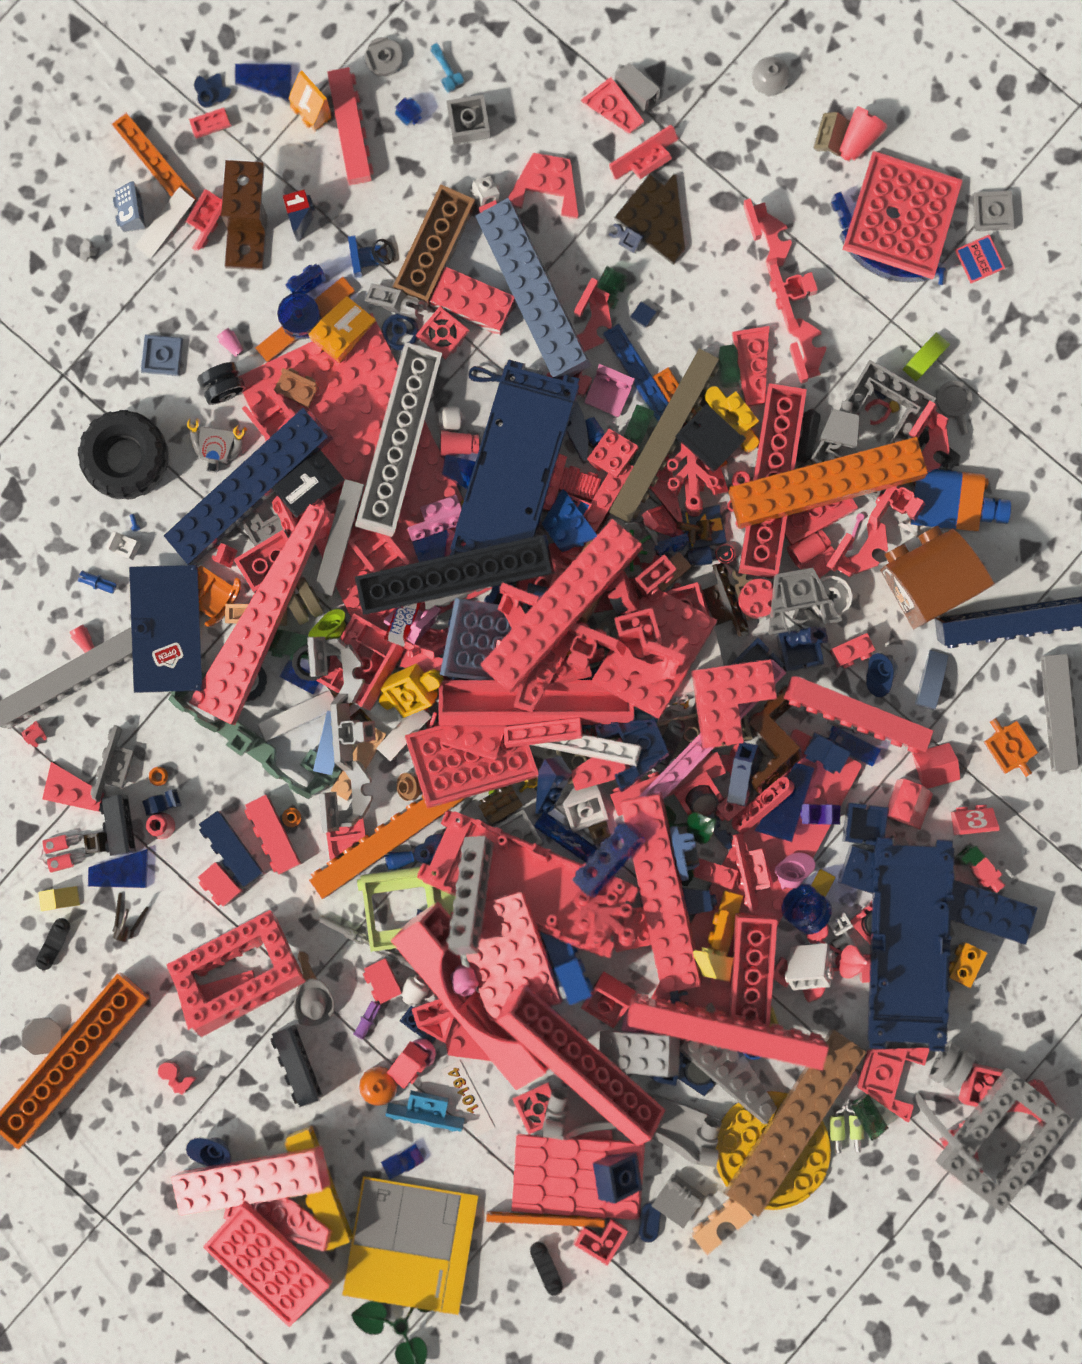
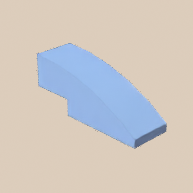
[313,710,335,775]

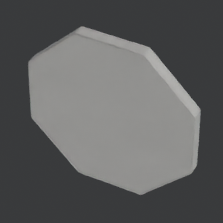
[22,1017,61,1055]

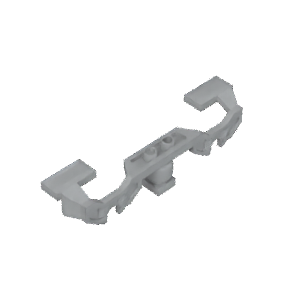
[308,637,376,833]

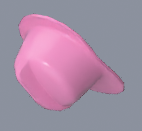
[775,853,815,890]

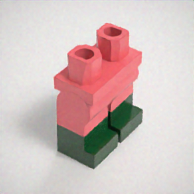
[954,845,1005,893]

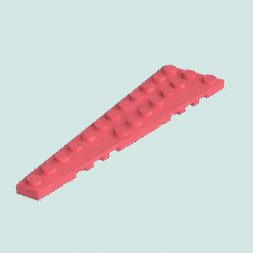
[189,504,328,725]

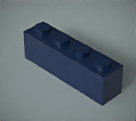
[199,810,264,887]

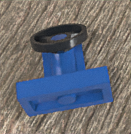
[348,235,396,278]

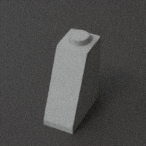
[615,63,660,114]

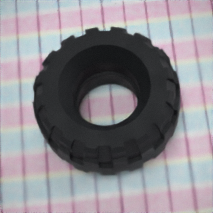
[78,410,169,500]

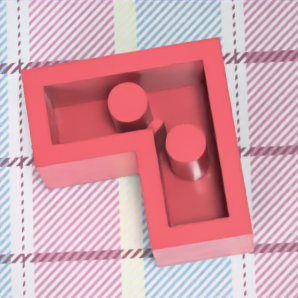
[614,608,663,656]
[958,1063,1004,1107]
[574,1218,628,1266]

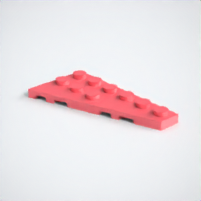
[223,1197,332,1251]

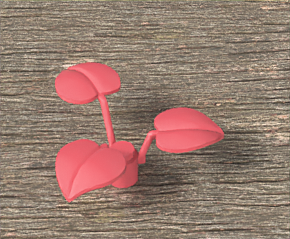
[803,911,869,1003]

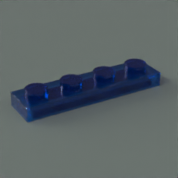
[534,812,608,870]

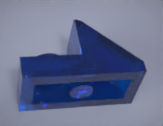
[381,1143,425,1180]

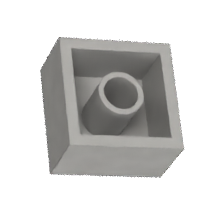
[446,95,490,144]

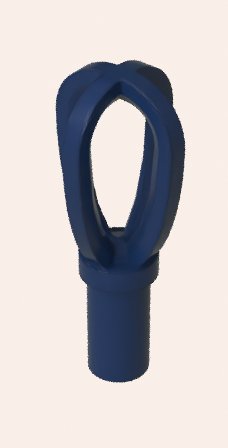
[468,366,502,382]

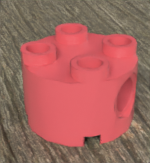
[738,579,773,619]

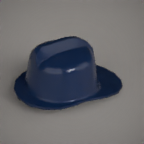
[866,653,898,697]
[186,1137,231,1167]

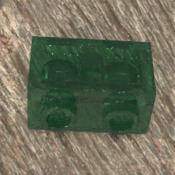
[851,1094,889,1141]

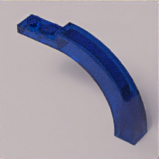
[831,191,941,283]

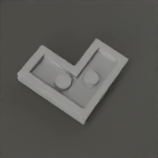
[241,509,286,546]

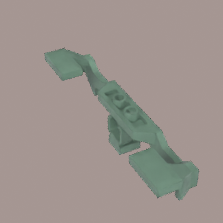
[168,671,342,799]

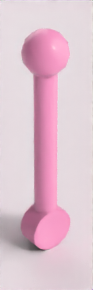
[848,513,864,551]

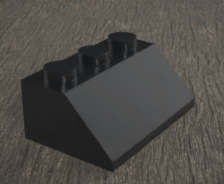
[100,794,136,856]

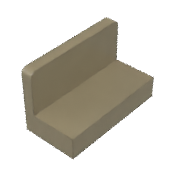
[813,112,850,157]

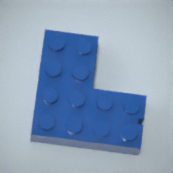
[541,932,594,1005]

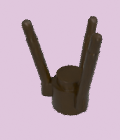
[112,892,149,942]

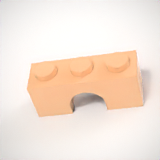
[691,1198,753,1255]

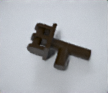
[677,520,714,544]

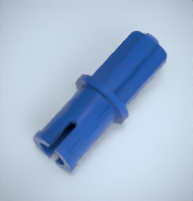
[78,570,117,594]

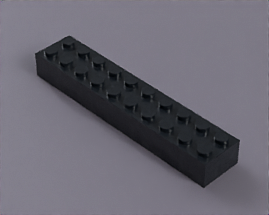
[355,535,555,615]

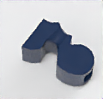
[142,789,182,816]

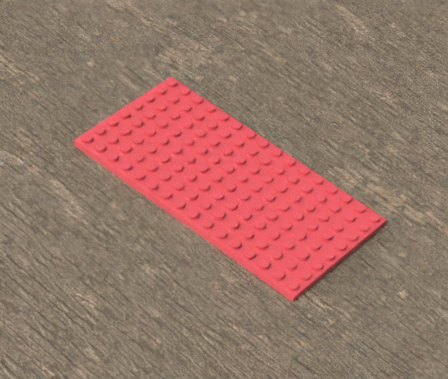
[238,313,492,632]

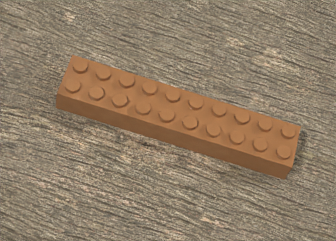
[723,1030,866,1217]

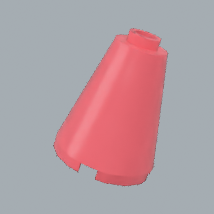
[839,106,888,162]

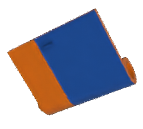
[910,469,988,531]

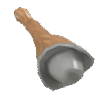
[293,951,335,1026]

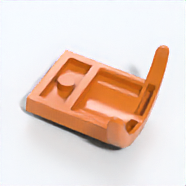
[197,565,241,627]

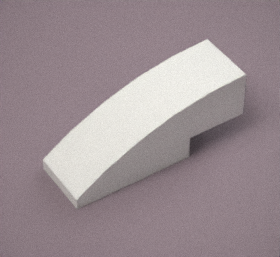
[376,709,432,761]

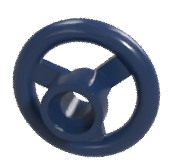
[381,313,419,350]

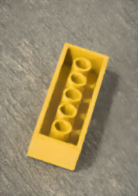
[285,1125,353,1251]

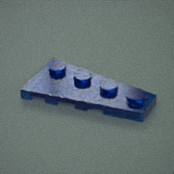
[754,763,815,842]

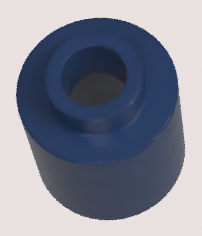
[687,545,715,567]

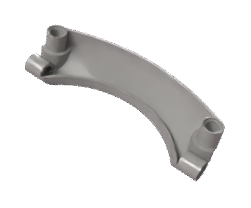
[542,1087,722,1167]

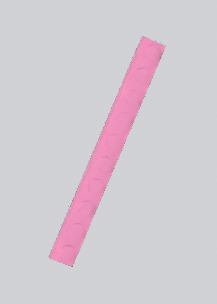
[640,659,786,799]

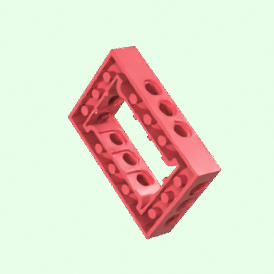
[166,910,306,1037]

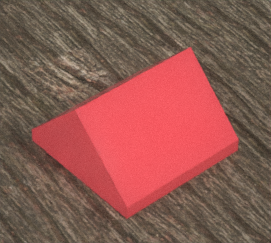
[912,743,960,789]

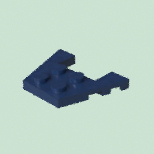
[594,719,669,792]

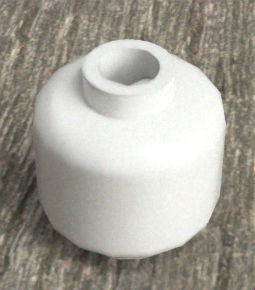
[436,406,465,431]
[401,975,429,1005]

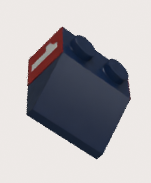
[283,189,315,242]

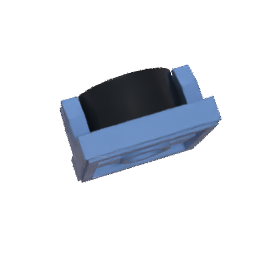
[670,826,700,881]

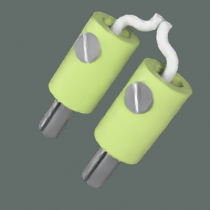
[829,1106,865,1154]

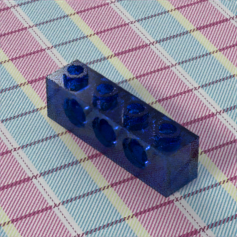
[572,822,646,897]

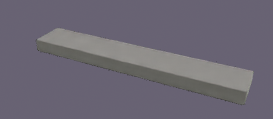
[314,479,364,596]

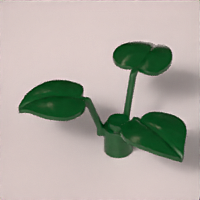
[664,804,717,886]
[351,1301,431,1364]

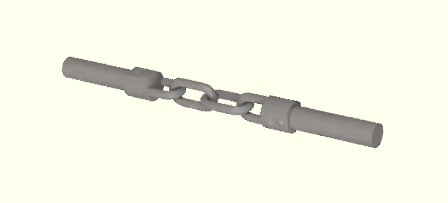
[319,915,417,972]

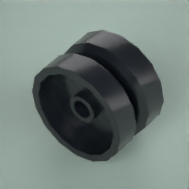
[197,362,246,405]

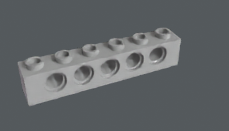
[448,836,494,955]

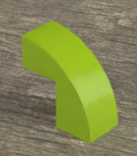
[902,332,950,382]

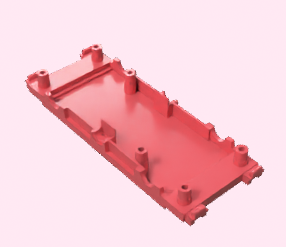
[417,810,639,958]

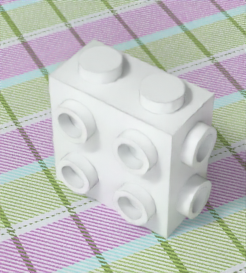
[785,943,835,990]

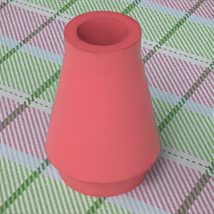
[70,624,95,653]

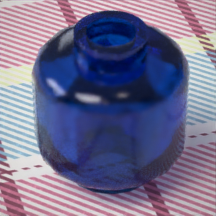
[395,97,422,126]

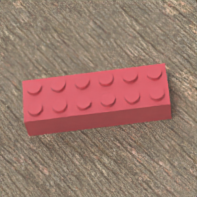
[728,913,777,1026]

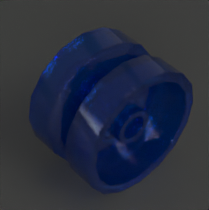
[277,292,322,340]
[782,884,832,935]

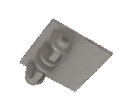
[651,1173,705,1229]

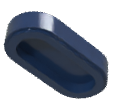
[639,1202,661,1243]

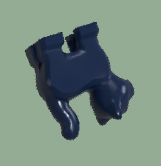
[786,627,828,649]

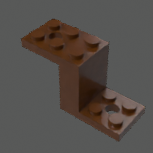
[221,160,267,271]
[749,686,803,795]

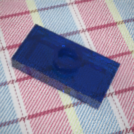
[279,660,320,695]

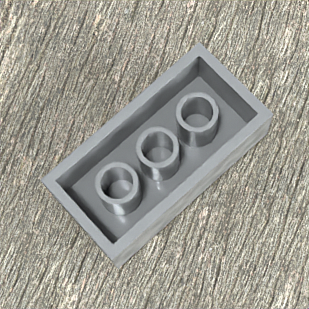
[599,1030,680,1077]

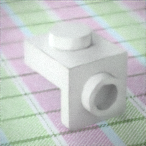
[106,531,141,560]

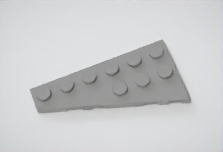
[680,1003,777,1124]

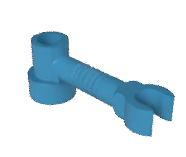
[430,43,464,93]

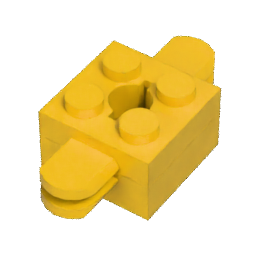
[705,386,759,452]
[379,663,443,718]

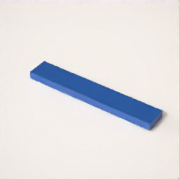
[603,323,669,422]

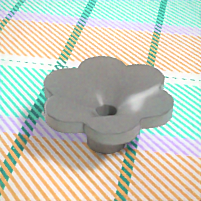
[80,238,97,262]

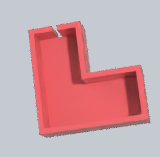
[691,660,777,749]

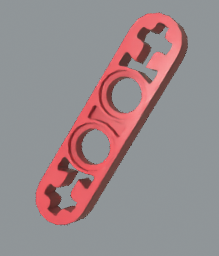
[731,777,794,833]

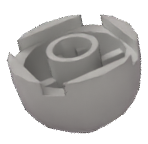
[752,56,789,96]

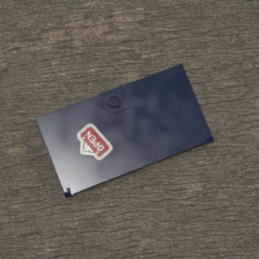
[129,565,203,693]

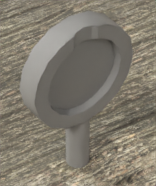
[936,381,973,436]

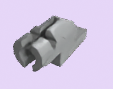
[365,283,427,320]

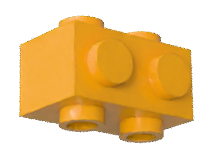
[949,942,987,988]

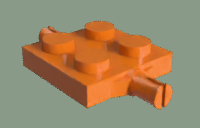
[984,718,1038,777]

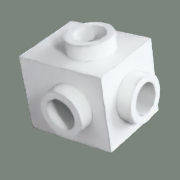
[470,176,500,207]

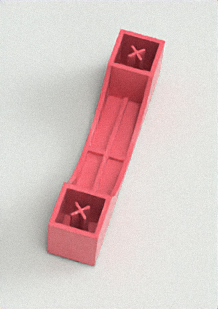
[391,902,549,1090]

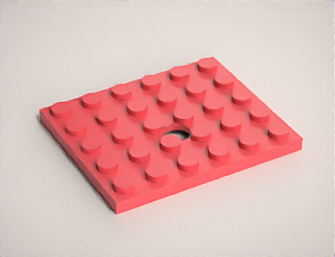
[842,151,963,279]

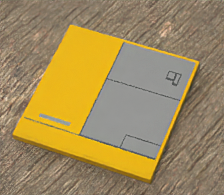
[342,1176,478,1315]

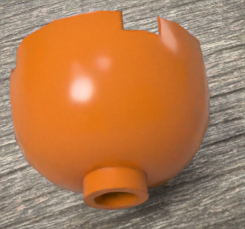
[359,1066,398,1106]

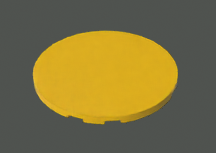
[716,1091,831,1210]

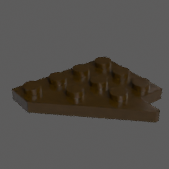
[614,173,685,265]

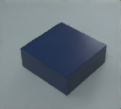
[630,301,657,329]

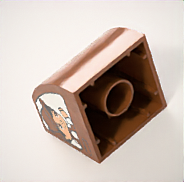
[880,526,995,630]

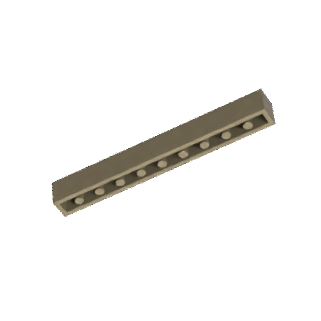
[609,348,719,523]

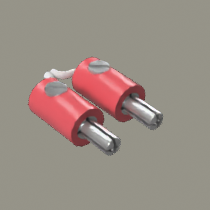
[37,834,85,873]

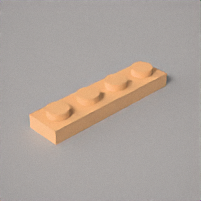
[331,728,386,801]

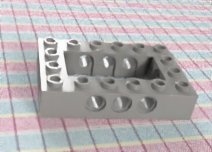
[810,360,936,499]
[935,1068,1074,1213]

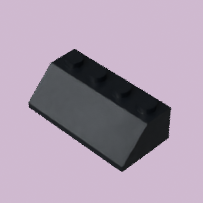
[270,1024,323,1107]

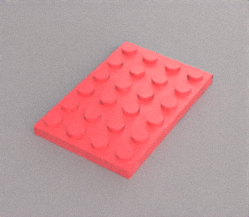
[592,589,717,719]
[405,725,538,808]
[451,891,563,1022]
[203,1201,333,1327]

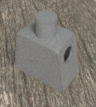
[819,401,859,449]

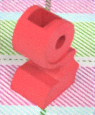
[158,1061,197,1095]

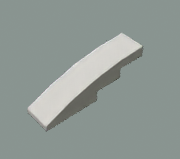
[257,691,334,742]

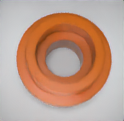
[149,767,168,786]
[282,808,301,827]

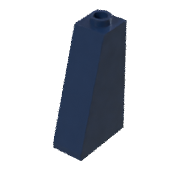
[637,885,717,915]

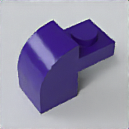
[800,804,841,825]

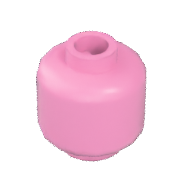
[450,965,478,996]

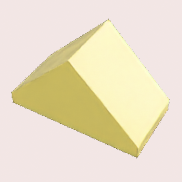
[39,886,80,911]

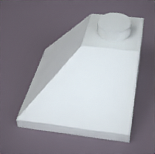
[563,785,609,833]

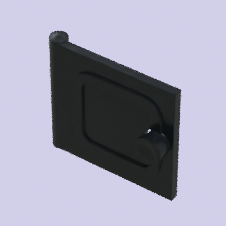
[675,404,746,472]

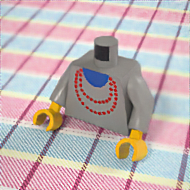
[187,418,247,473]

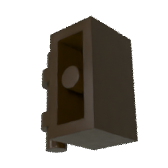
[479,786,523,826]

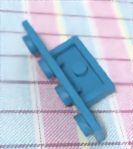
[385,1090,464,1132]

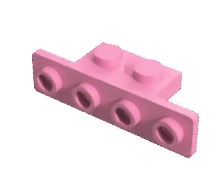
[407,495,461,541]

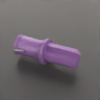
[353,1001,381,1040]

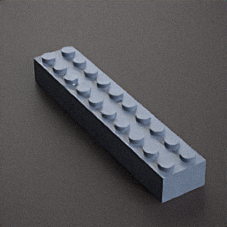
[475,198,592,380]

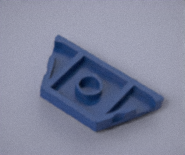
[542,489,597,552]

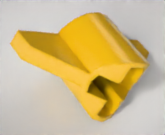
[519,777,538,793]

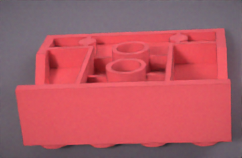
[316,614,406,711]

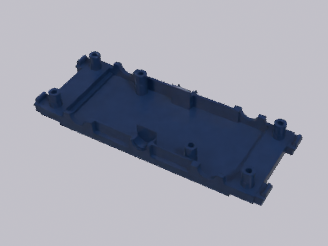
[450,360,580,555]
[867,837,954,1052]

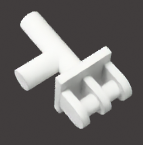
[827,913,857,948]

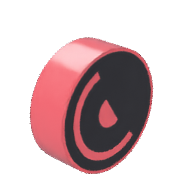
[716,544,735,564]

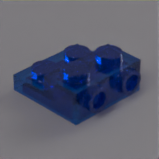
[285,264,327,302]

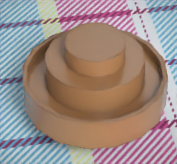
[396,772,421,801]

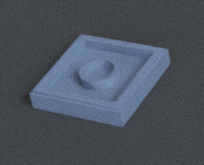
[141,334,183,376]

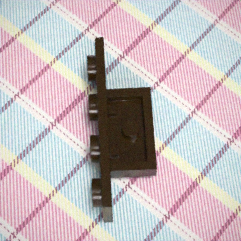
[703,563,749,637]

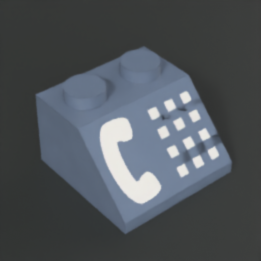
[113,181,146,232]

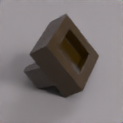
[588,821,612,845]

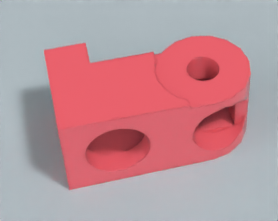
[685,478,704,517]

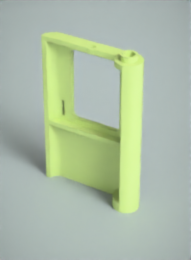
[357,865,456,952]

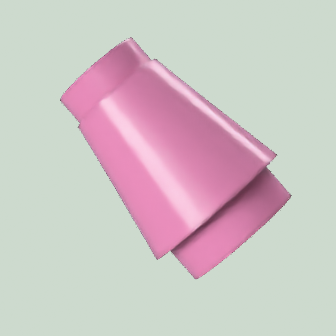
[217,328,244,357]

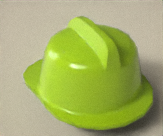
[308,609,346,640]

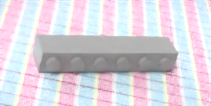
[1040,654,1081,772]

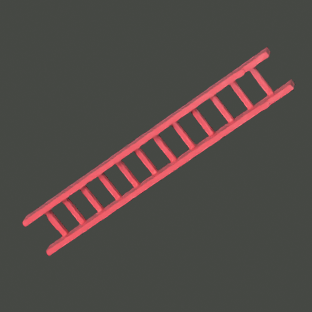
[242,386,411,573]

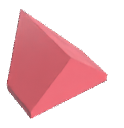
[412,999,454,1043]

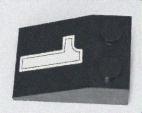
[272,450,345,518]

